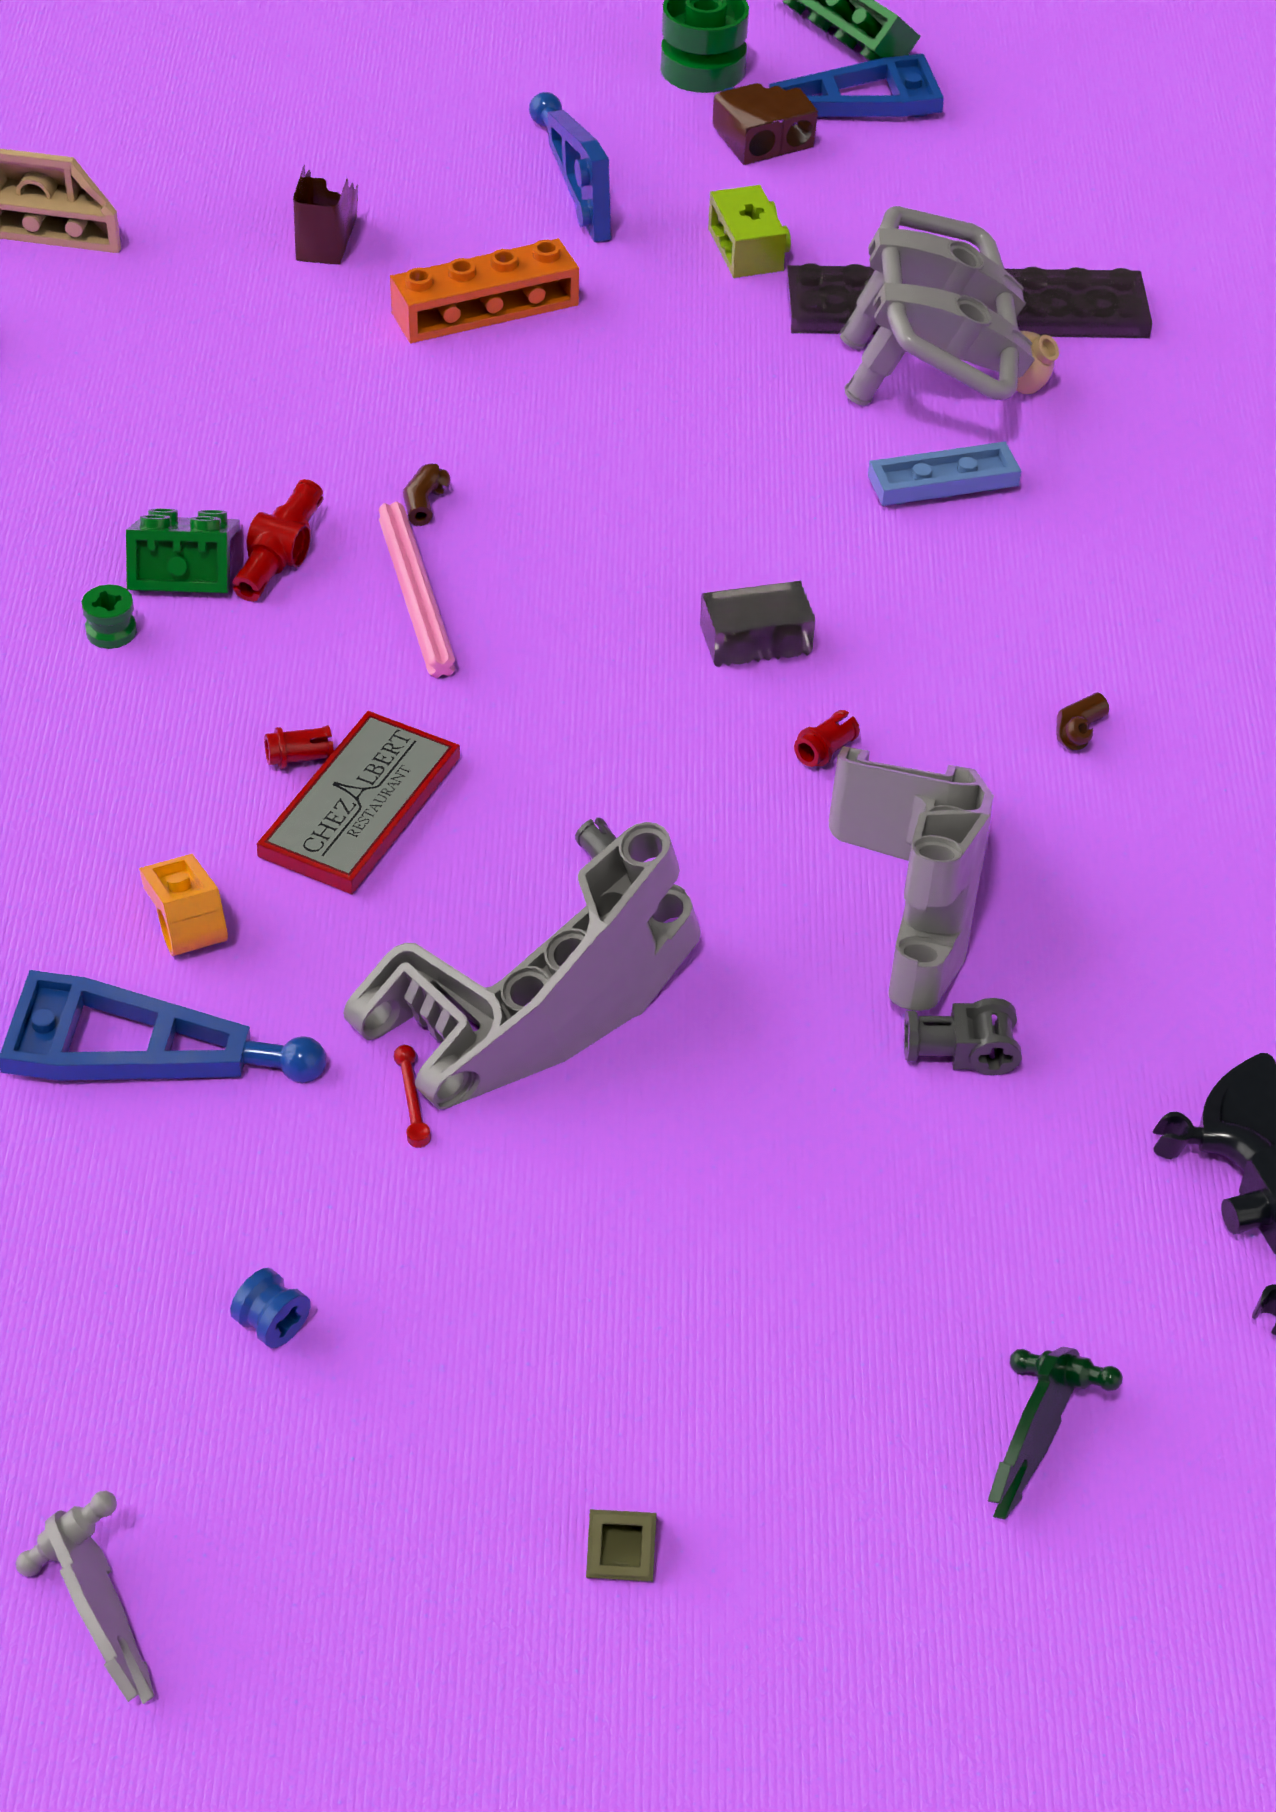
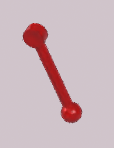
[393,1044,431,1148]

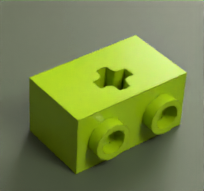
[708,185,791,278]

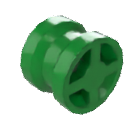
[81,584,137,649]

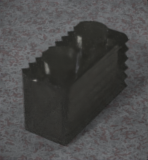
[700,580,815,667]

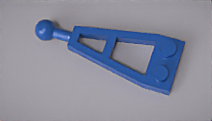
[721,53,944,117]
[529,92,611,242]
[0,970,326,1083]

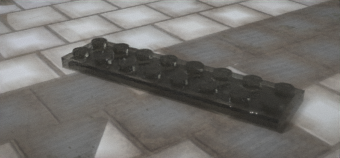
[786,263,1153,338]

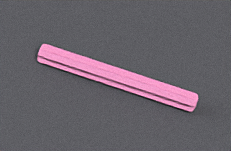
[378,501,455,678]

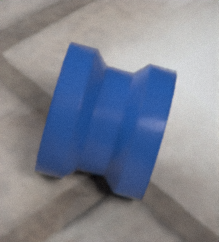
[230,1268,311,1348]

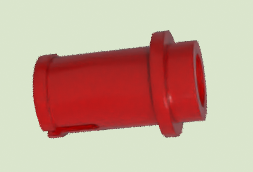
[794,710,860,767]
[264,725,334,769]

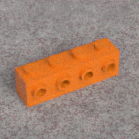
[390,238,579,343]

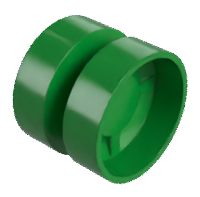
[660,0,749,93]

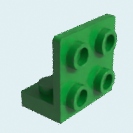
[126,508,240,593]

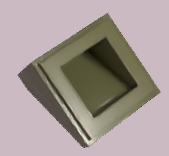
[586,1509,657,1581]

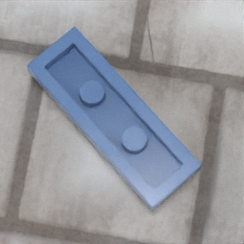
[868,441,1021,506]

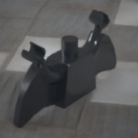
[1152,1053,1276,1335]

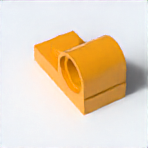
[139,853,228,956]

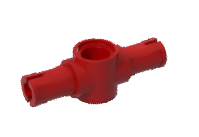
[232,479,324,602]

